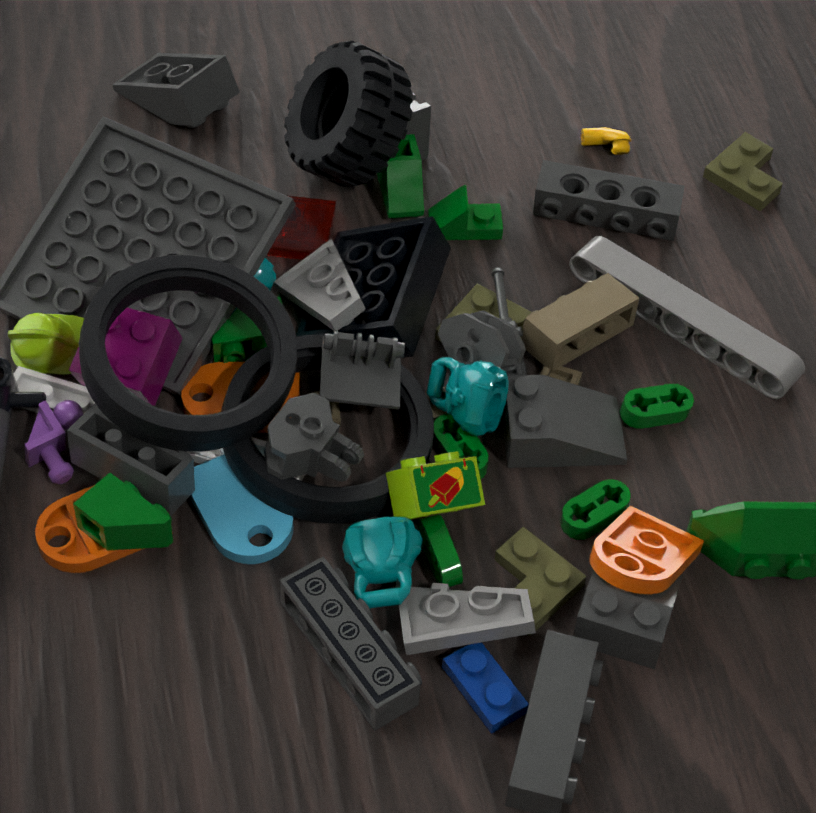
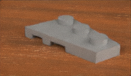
[274,239,366,330]
[396,580,536,655]

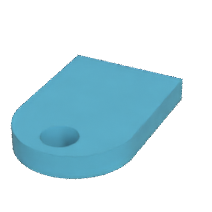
[189,446,294,564]

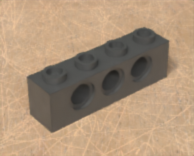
[533,160,685,241]

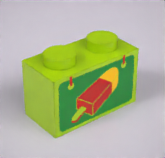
[386,451,485,519]

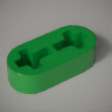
[619,384,694,429]
[433,414,489,479]
[560,479,631,540]
[418,514,463,587]

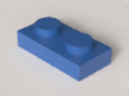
[442,642,529,734]

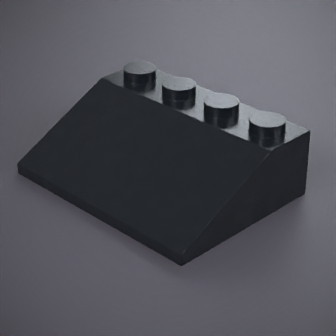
[296,216,451,358]

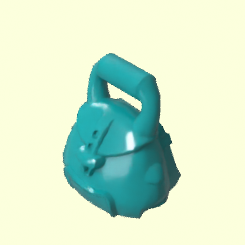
[426,357,509,436]
[342,517,423,609]

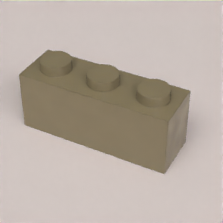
[522,273,640,372]

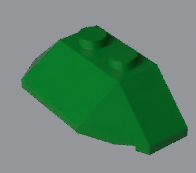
[686,501,816,579]

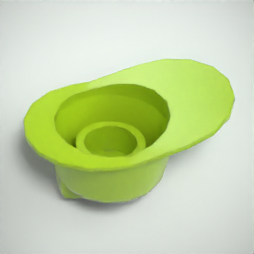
[8,312,84,375]

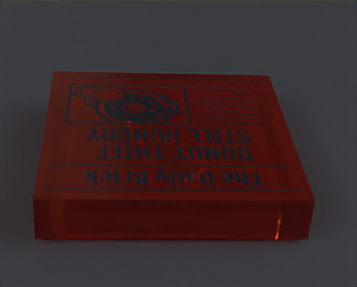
[267,195,336,260]

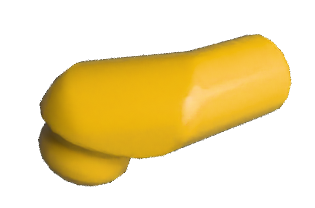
[581,127,631,155]

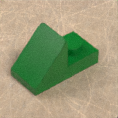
[428,185,503,240]

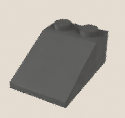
[112,53,240,128]
[502,375,627,468]
[573,570,684,669]

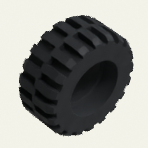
[284,41,413,187]

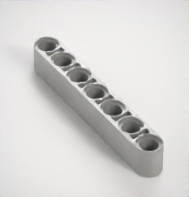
[569,236,805,399]

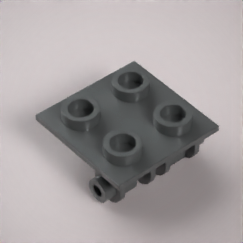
[320,330,405,409]

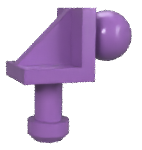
[24,400,83,484]

